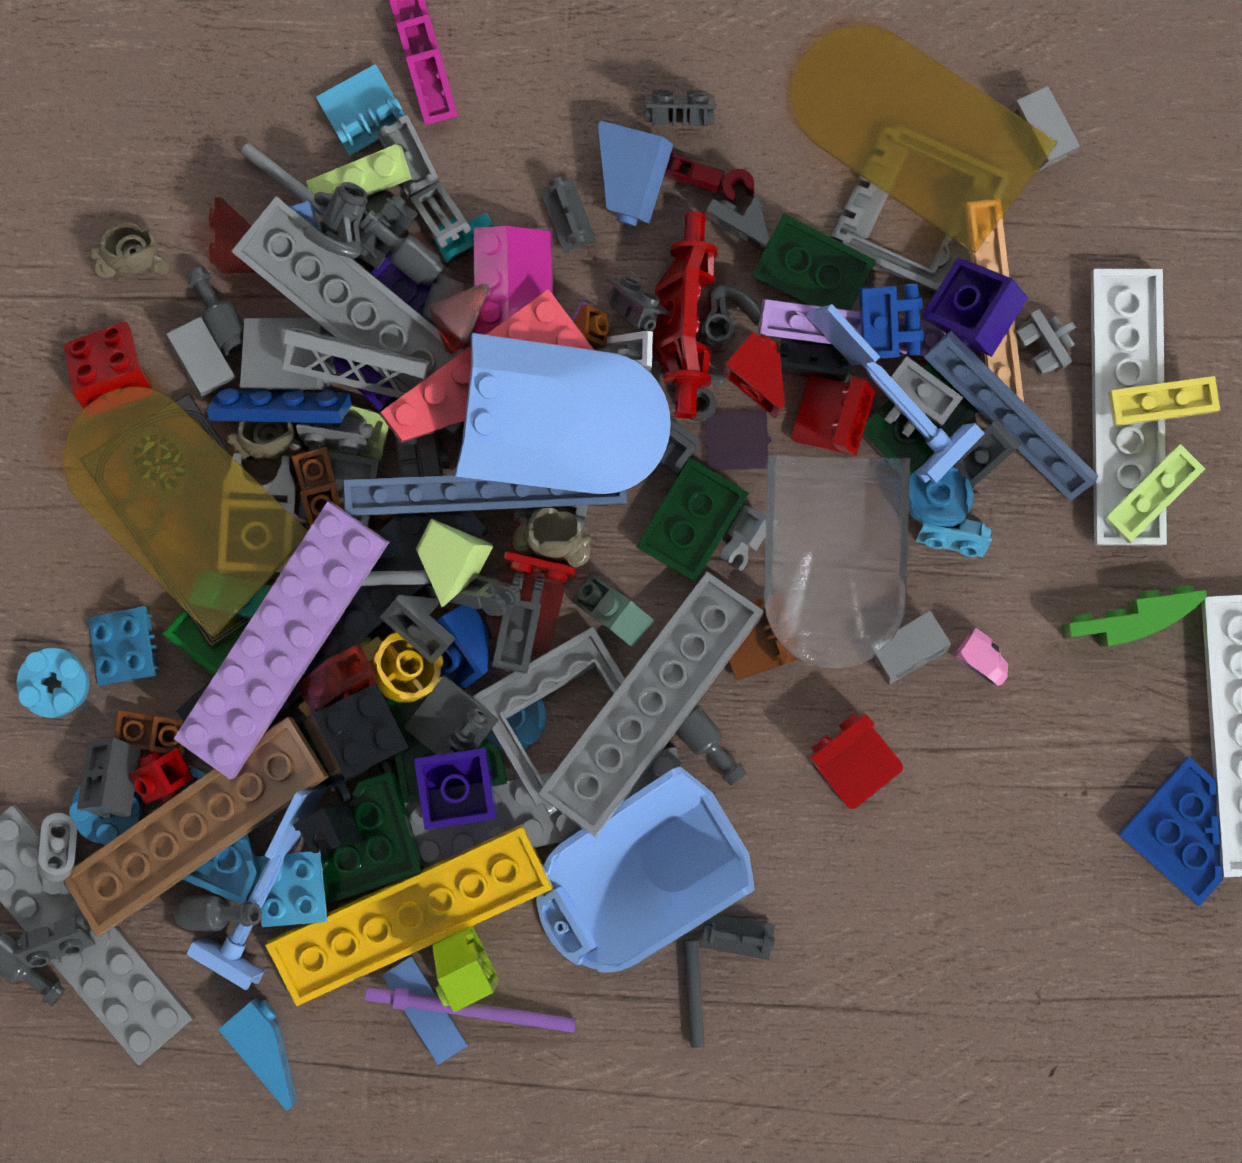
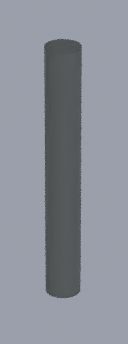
[684,940,705,1048]

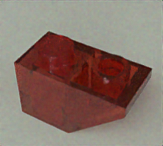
[209,197,257,273]
[297,644,377,714]

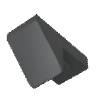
[705,194,769,252]
[953,419,1021,488]
[380,595,456,664]

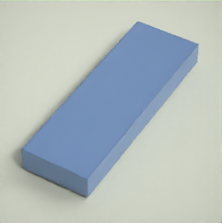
[382,955,468,1065]

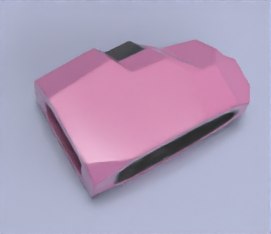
[953,628,1008,686]

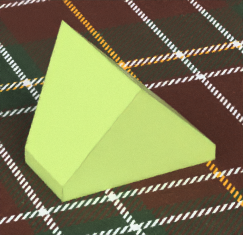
[416,519,493,607]

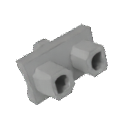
[1015,309,1076,376]

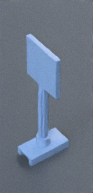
[806,304,985,483]
[186,784,327,990]

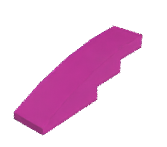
[389,0,458,125]

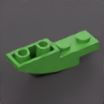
[1062,585,1207,647]

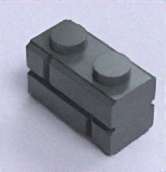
[395,428,450,477]

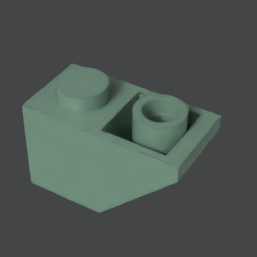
[571,574,654,648]

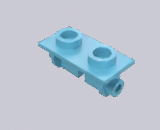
[916,519,992,557]

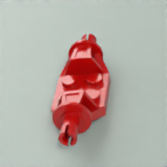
[652,212,718,419]

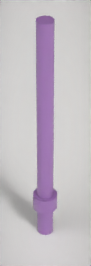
[364,986,576,1033]

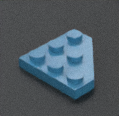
[182,768,260,905]

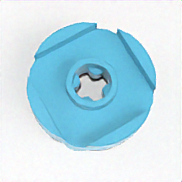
[17,648,90,718]

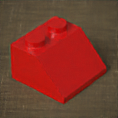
[722,332,785,419]

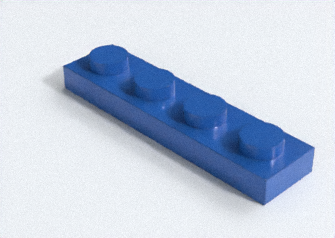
[207,388,352,423]

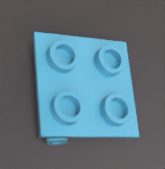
[316,64,404,157]
[256,850,328,927]

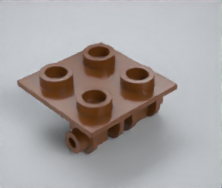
[729,593,801,680]

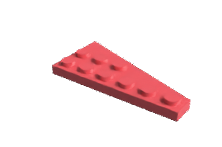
[379,289,594,442]

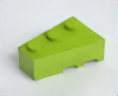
[432,926,499,1013]

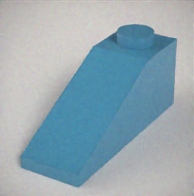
[218,997,298,1111]

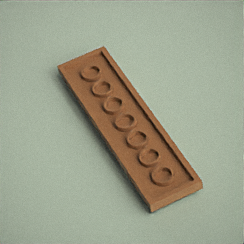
[63,717,329,936]

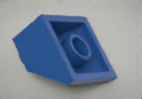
[437,605,489,690]

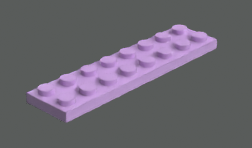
[174,502,389,780]

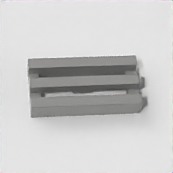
[410,181,471,248]

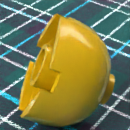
[370,632,443,702]

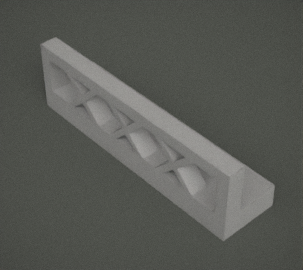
[282,327,430,398]

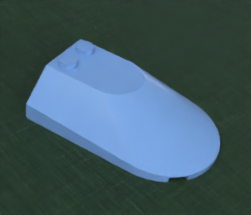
[454,333,671,494]
[537,766,755,973]

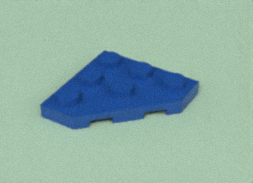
[1117,757,1223,906]

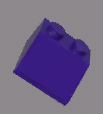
[921,257,1028,357]
[414,748,497,830]

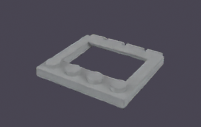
[831,125,1011,293]
[472,627,625,815]

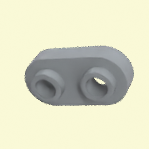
[36,813,77,882]

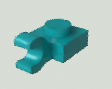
[432,213,494,263]

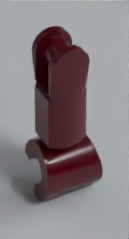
[664,152,755,204]

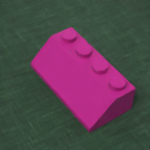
[474,226,553,335]

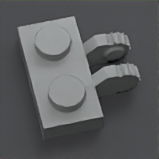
[884,356,963,437]

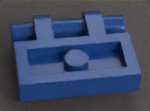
[859,284,924,359]

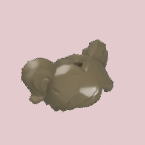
[89,223,170,278]
[226,421,305,462]
[512,507,593,567]

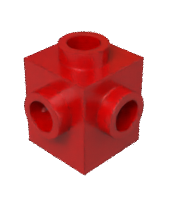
[129,748,194,804]

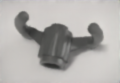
[303,182,369,259]
[676,284,761,386]

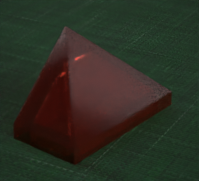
[428,283,490,355]

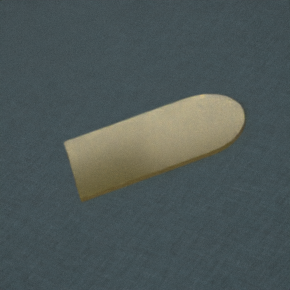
[791,25,1057,254]
[63,387,308,637]

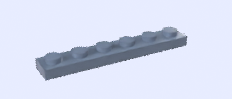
[924,331,1098,501]

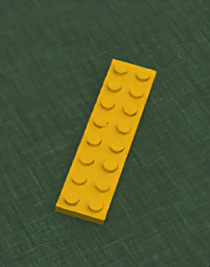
[265,823,553,1007]

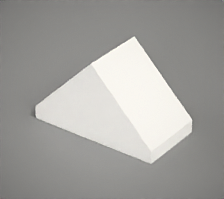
[598,331,653,373]

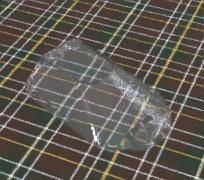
[764,454,910,669]

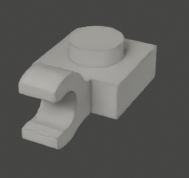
[720,504,775,571]

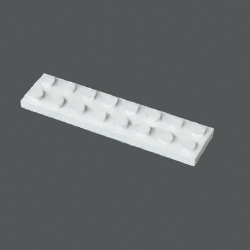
[1091,269,1167,546]
[1201,595,1242,877]

